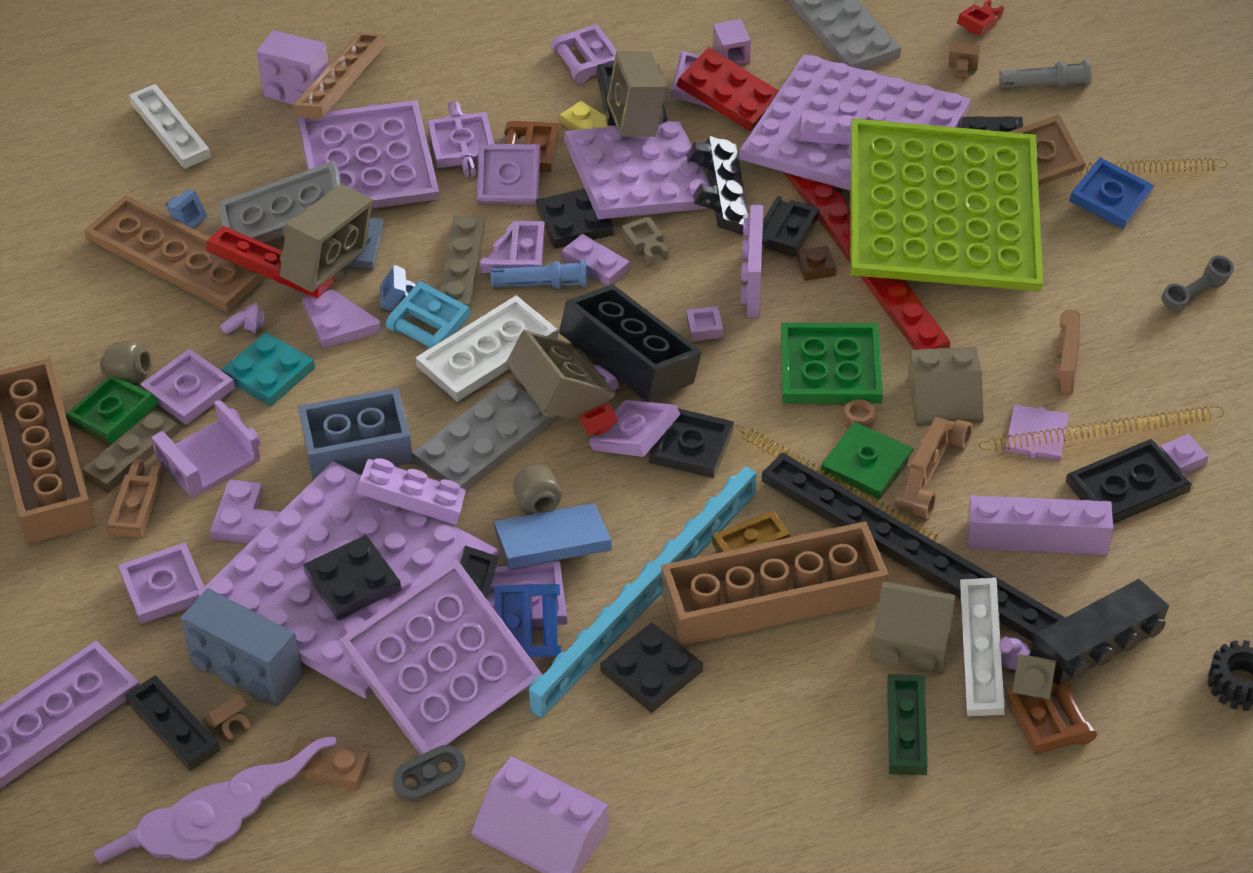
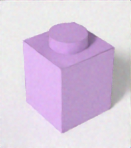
[713,19,751,65]

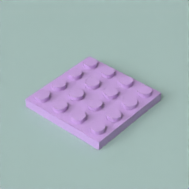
[298,100,439,208]
[564,121,711,219]
[337,559,543,755]

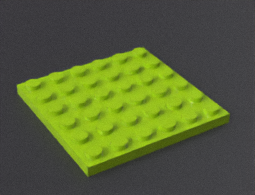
[850,118,1043,292]

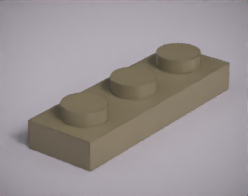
[82,409,179,493]

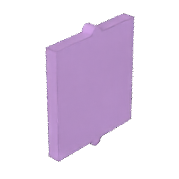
[1005,404,1069,461]

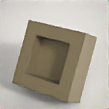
[1012,654,1056,699]

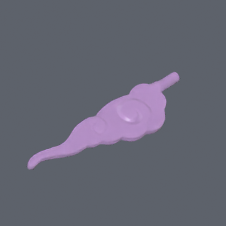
[93,736,337,864]

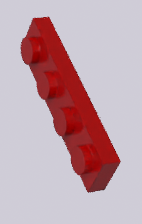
[206,226,334,299]

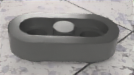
[393,745,465,802]

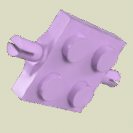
[427,101,494,178]

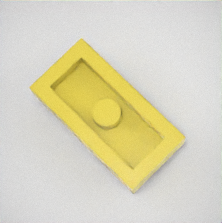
[560,101,617,130]

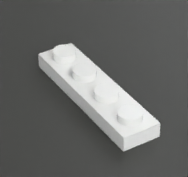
[129,84,211,169]
[960,578,1005,716]

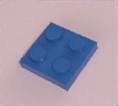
[1069,157,1154,229]

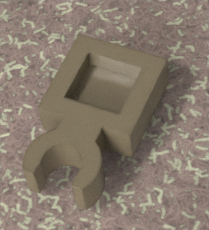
[621,216,668,266]

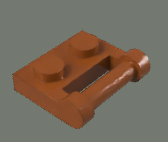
[504,121,559,172]
[1005,681,1097,754]

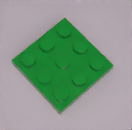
[781,323,883,403]

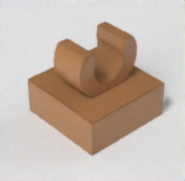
[948,42,980,79]
[202,694,250,742]

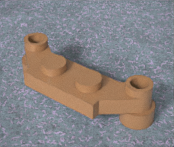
[895,417,972,519]

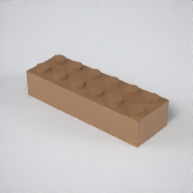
[0,358,96,545]
[661,521,889,646]

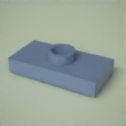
[343,218,384,269]

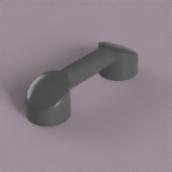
[1161,255,1234,312]

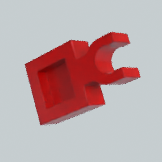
[957,0,1004,36]
[578,403,618,436]

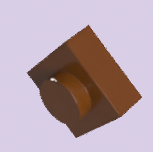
[797,246,836,281]

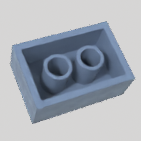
[298,388,413,480]
[180,588,303,707]

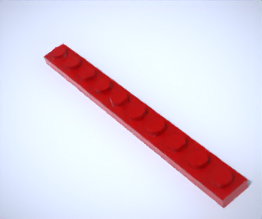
[783,172,950,350]

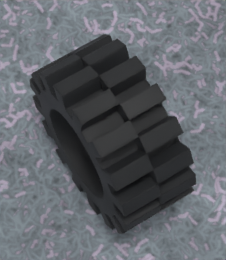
[1208,640,1253,711]

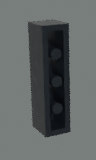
[1029,579,1170,686]

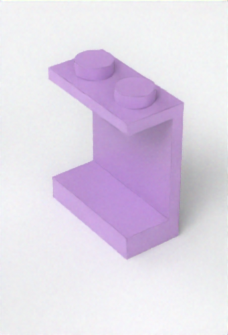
[151,399,261,499]

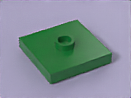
[65,376,158,445]
[821,422,914,499]

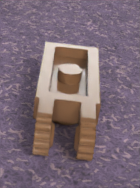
[1054,309,1080,395]
[107,459,165,538]

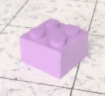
[257,30,329,104]

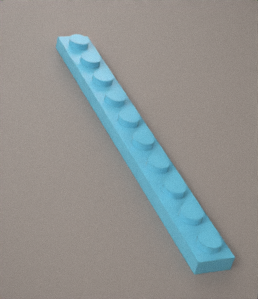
[529,466,757,718]

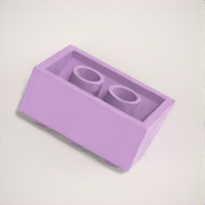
[471,756,609,873]

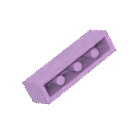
[967,495,1113,555]

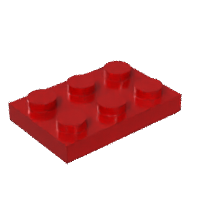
[676,47,779,132]

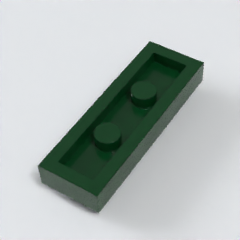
[887,674,928,775]

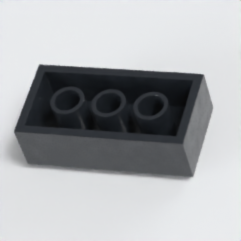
[559,284,702,402]

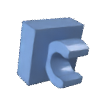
[165,189,207,228]
[380,266,415,312]

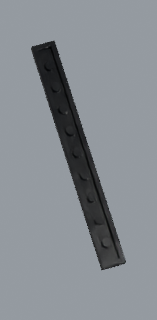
[761,452,1065,642]

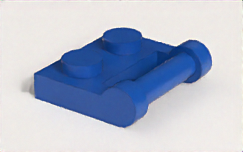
[494,584,561,658]

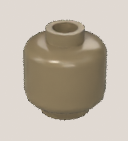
[100,341,152,384]
[512,465,562,515]

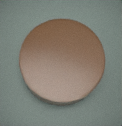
[842,399,876,429]

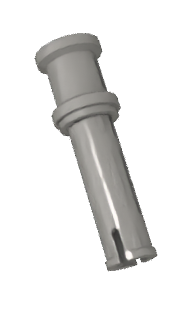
[999,59,1091,89]

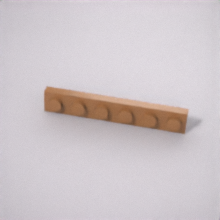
[293,32,386,120]

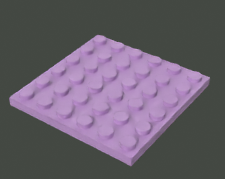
[739,54,971,190]
[197,461,498,699]

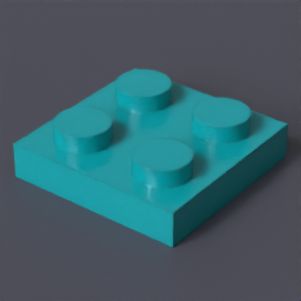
[221,332,315,407]

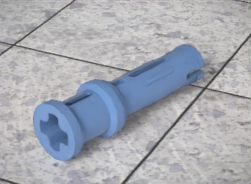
[491,259,588,289]

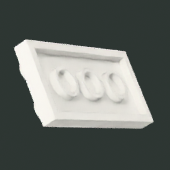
[415,295,558,402]

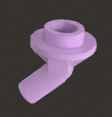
[220,302,265,335]
[999,636,1031,670]

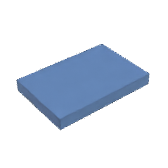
[494,503,612,569]

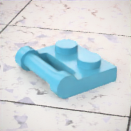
[386,281,472,349]

